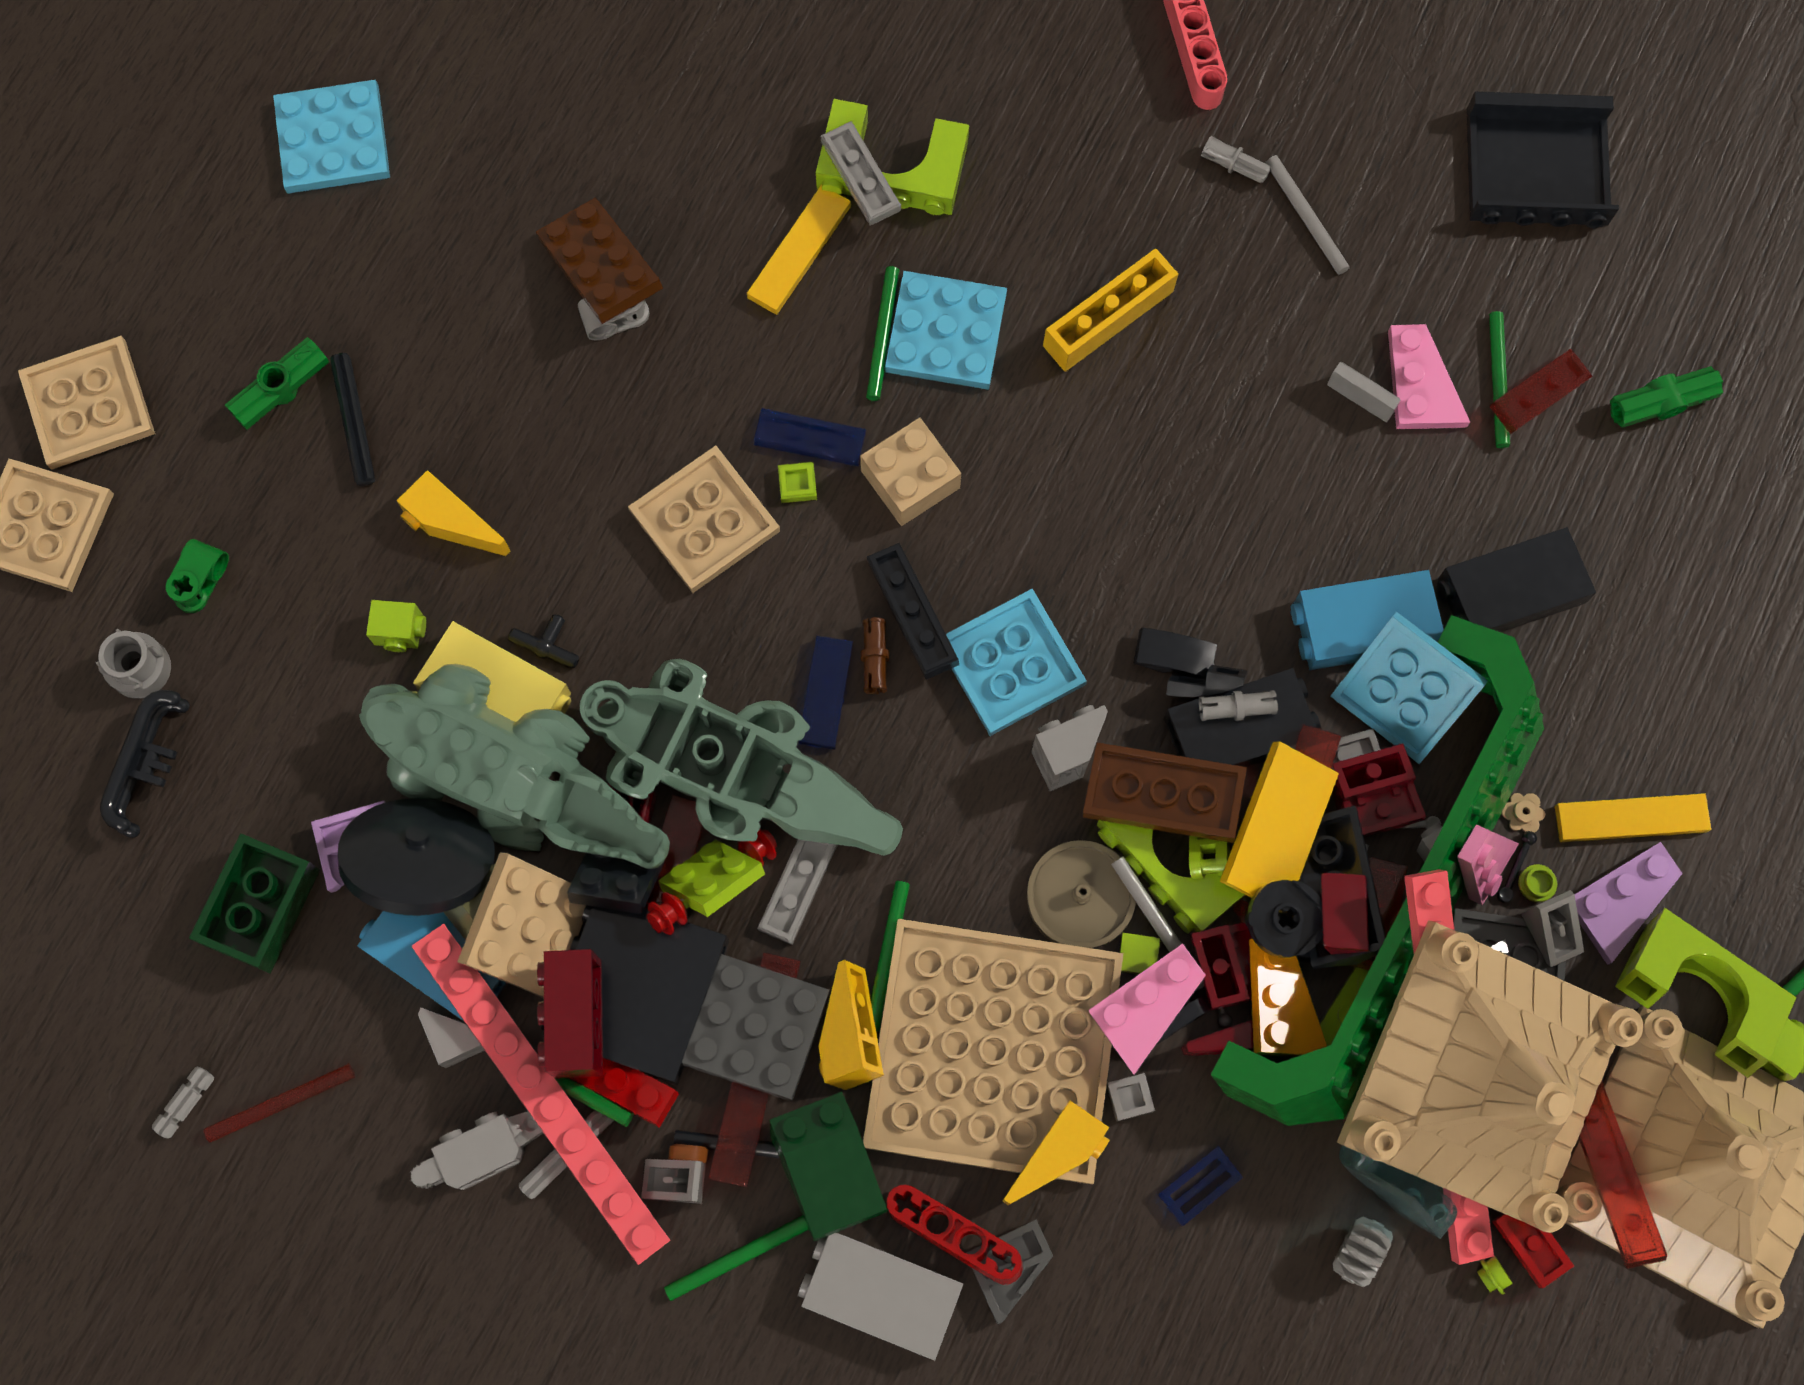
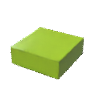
[778,462,817,503]
[1119,933,1160,975]

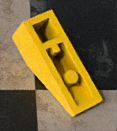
[396,470,511,556]
[818,960,884,1090]
[1002,1100,1110,1205]

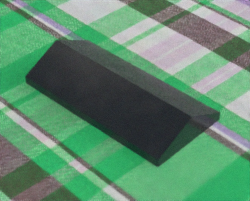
[1299,805,1386,969]

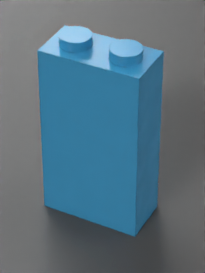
[1291,570,1444,670]
[357,911,507,1020]

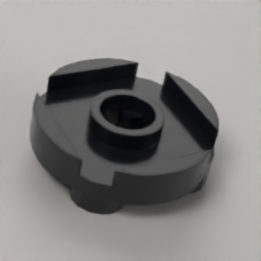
[1245,880,1323,958]

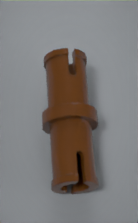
[860,617,890,694]

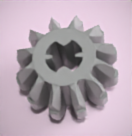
[1333,1216,1393,1287]

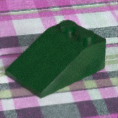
[769,1092,887,1241]

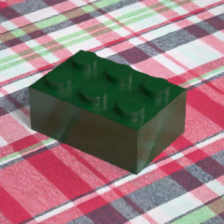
[189,833,320,974]

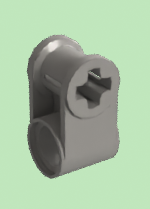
[578,299,650,341]

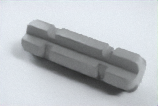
[152,1066,214,1139]

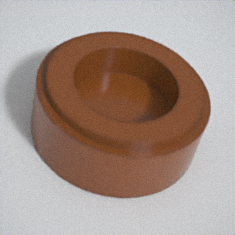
[668,1144,708,1164]

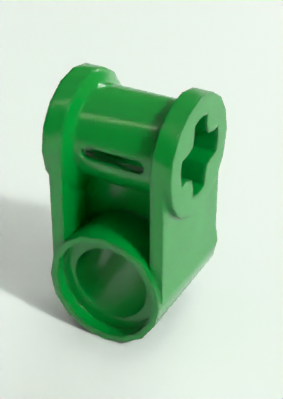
[165,539,229,613]

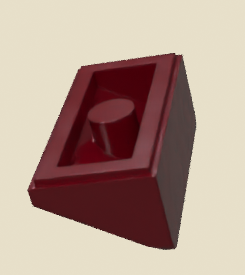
[1321,873,1370,955]

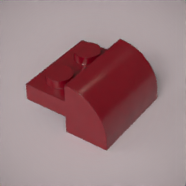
[1330,743,1427,838]
[1190,922,1252,1010]

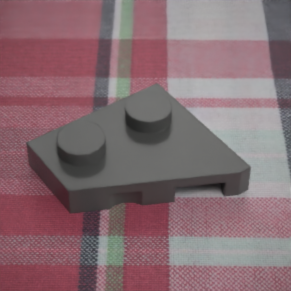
[966,1219,1053,1324]

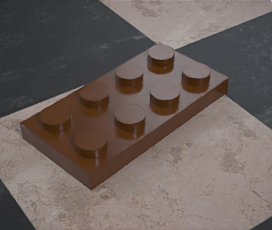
[536,197,663,324]
[1083,742,1247,843]

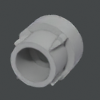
[96,629,171,698]

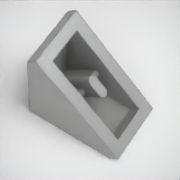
[1521,890,1584,967]
[418,1008,484,1068]
[641,1159,706,1204]

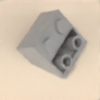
[1032,705,1108,791]

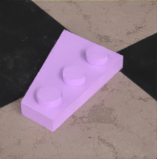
[1574,842,1683,965]

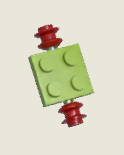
[647,829,777,935]

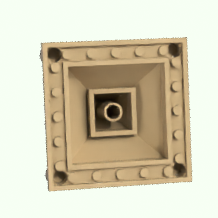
[1337,920,1644,1233]
[1556,1006,1804,1328]

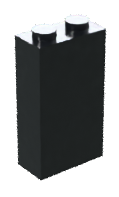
[1437,527,1596,632]
[1164,668,1321,767]

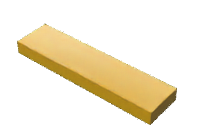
[747,185,851,315]
[1555,793,1711,842]

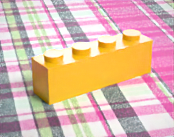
[1043,248,1178,372]

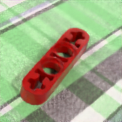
[887,1185,1023,1285]

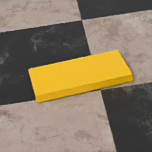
[1220,741,1339,913]

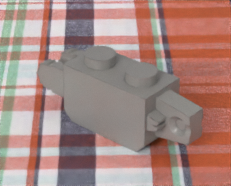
[410,1111,543,1190]

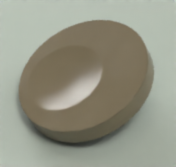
[1026,840,1136,949]

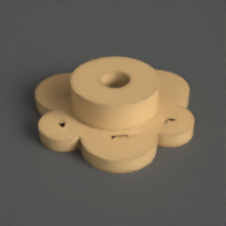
[1501,793,1545,833]

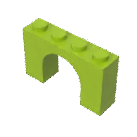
[816,99,969,215]
[1097,820,1245,934]
[1615,908,1796,1078]

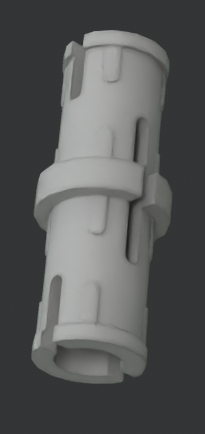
[1199,690,1278,721]

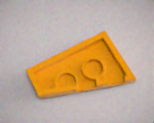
[1249,939,1327,1057]

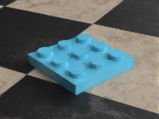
[273,80,390,194]
[885,271,1007,390]
[946,589,1087,736]
[1330,612,1488,764]

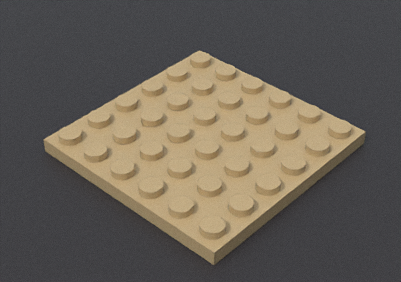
[863,919,1124,1185]

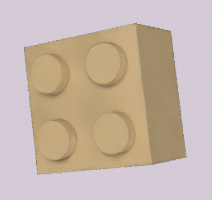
[860,418,961,526]

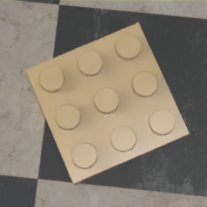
[18,336,155,470]
[628,445,780,593]
[0,459,114,592]
[457,852,586,998]

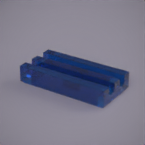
[1157,1146,1243,1226]

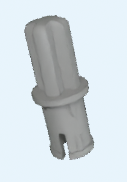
[1201,136,1270,183]

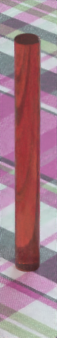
[204,1064,355,1143]

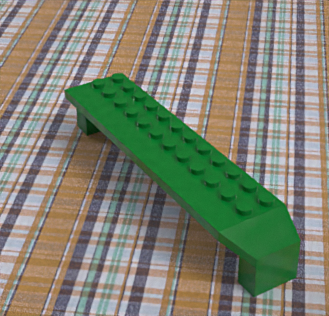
[1211,615,1544,1126]

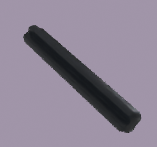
[330,353,375,486]

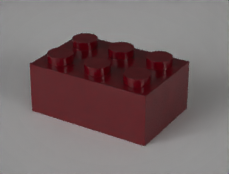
[537,949,603,1079]

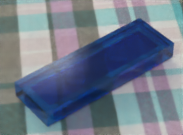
[754,408,866,466]
[798,636,853,750]

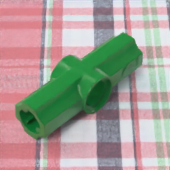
[225,337,329,430]
[1610,366,1723,428]

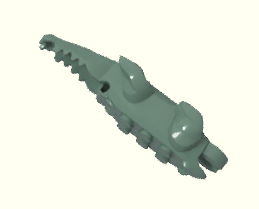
[580,659,903,856]
[359,664,670,869]

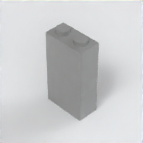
[797,1233,963,1361]

